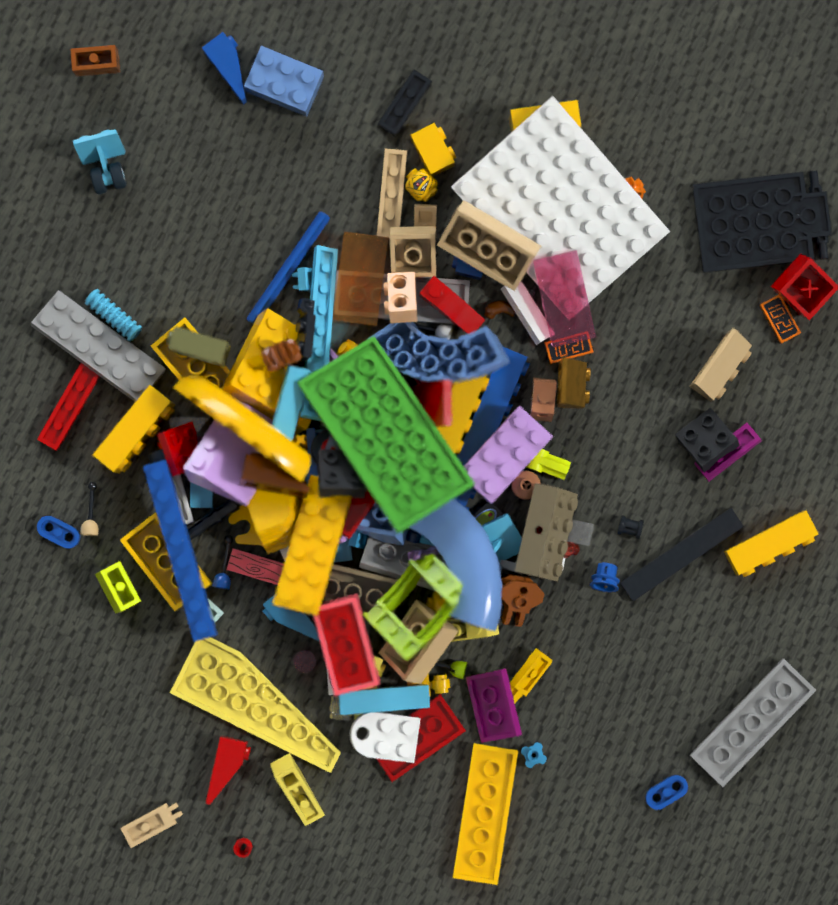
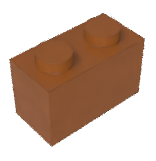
[70,45,120,76]

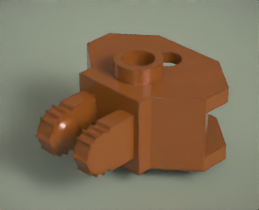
[501,574,544,627]

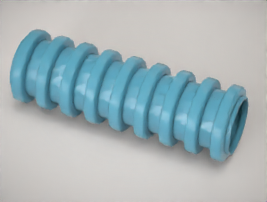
[85,289,142,342]

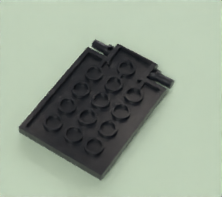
[692,170,832,273]

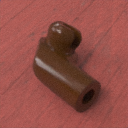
[484,300,515,319]

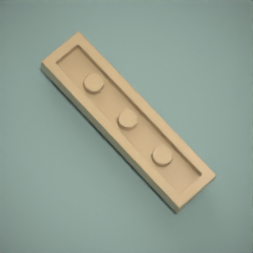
[377,149,407,239]

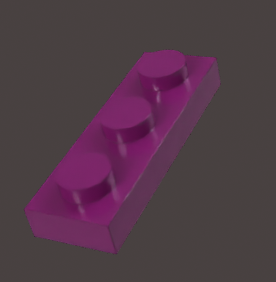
[694,423,762,482]

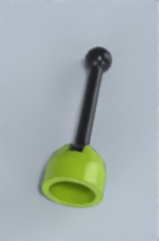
[435,660,467,680]

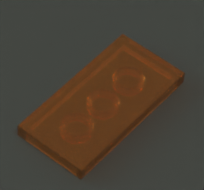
[332,232,388,326]

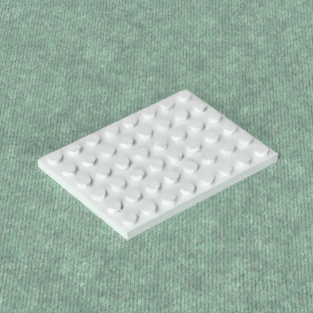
[451,96,670,320]

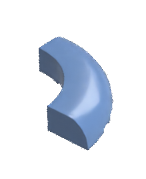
[368,322,509,383]
[409,499,503,631]

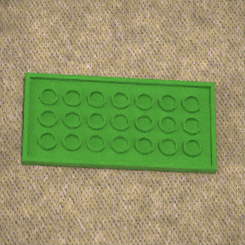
[298,336,475,534]

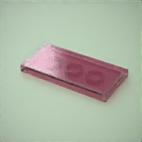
[533,250,596,348]

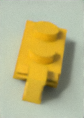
[510,648,553,703]

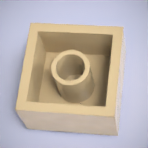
[390,226,436,277]

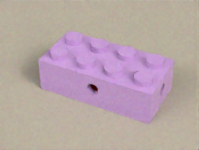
[463,406,553,504]

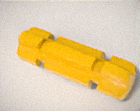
[294,434,308,449]

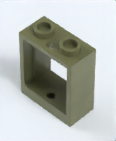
[166,326,231,368]

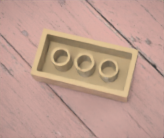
[437,200,541,291]

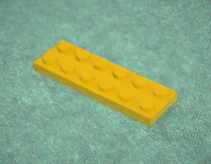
[273,475,352,617]
[453,743,518,885]

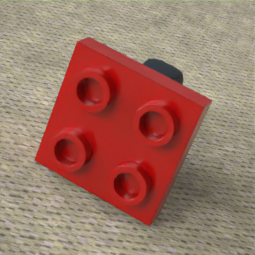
[148,421,197,477]

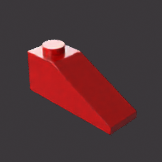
[419,275,485,335]
[205,736,251,804]

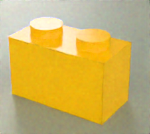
[411,123,456,176]

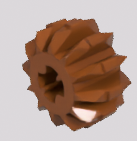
[261,339,301,372]

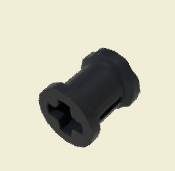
[617,515,644,540]

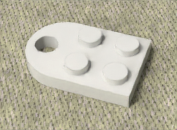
[350,712,420,763]

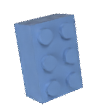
[244,46,324,117]

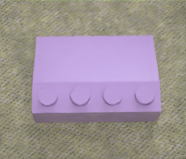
[184,400,273,506]

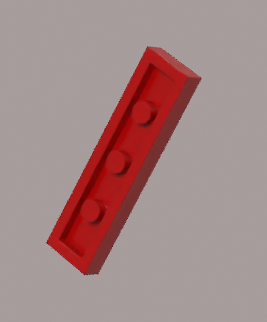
[37,363,100,451]

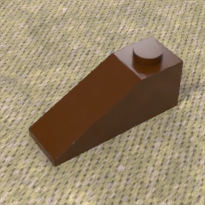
[239,452,310,499]

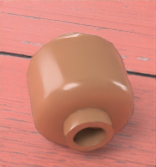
[511,471,540,500]

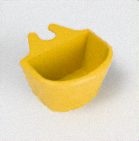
[228,489,303,554]

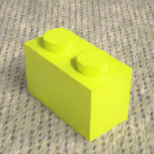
[95,561,141,614]

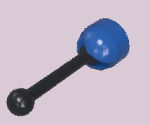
[212,535,233,590]

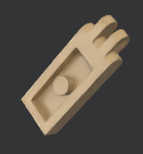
[120,803,183,848]

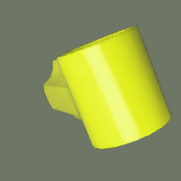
[526,449,571,480]

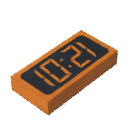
[759,295,801,344]
[544,331,593,364]

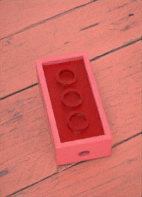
[314,593,380,696]

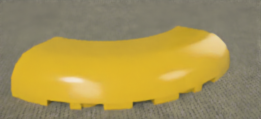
[174,375,311,481]

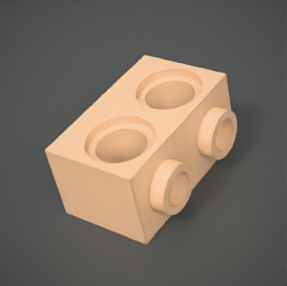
[384,272,417,323]

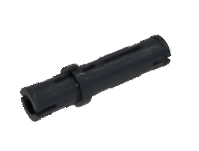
[187,499,240,540]

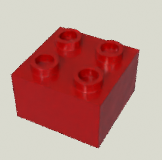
[771,254,838,320]

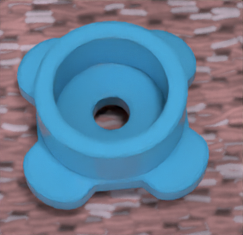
[521,742,547,768]

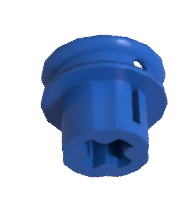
[590,563,620,592]

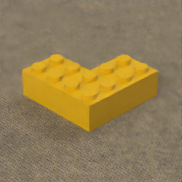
[222,309,312,434]

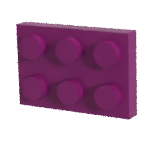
[466,668,522,743]

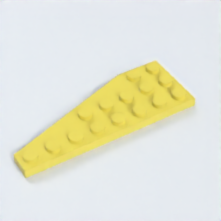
[170,637,341,773]

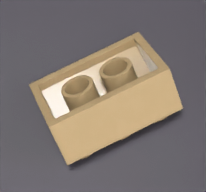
[689,328,752,402]
[379,600,458,684]

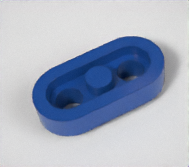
[37,516,80,548]
[645,775,688,810]

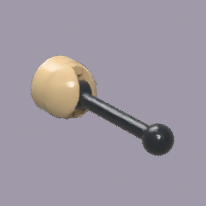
[80,482,98,536]

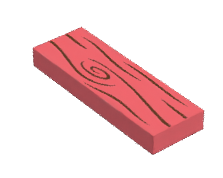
[226,548,284,585]

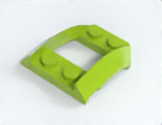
[363,554,463,661]

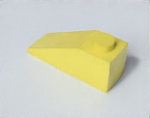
[270,753,325,826]

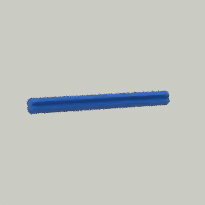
[247,211,330,324]

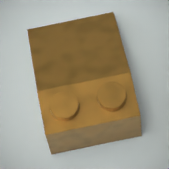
[557,357,591,409]

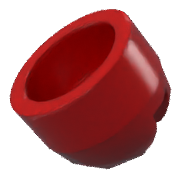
[233,837,252,858]

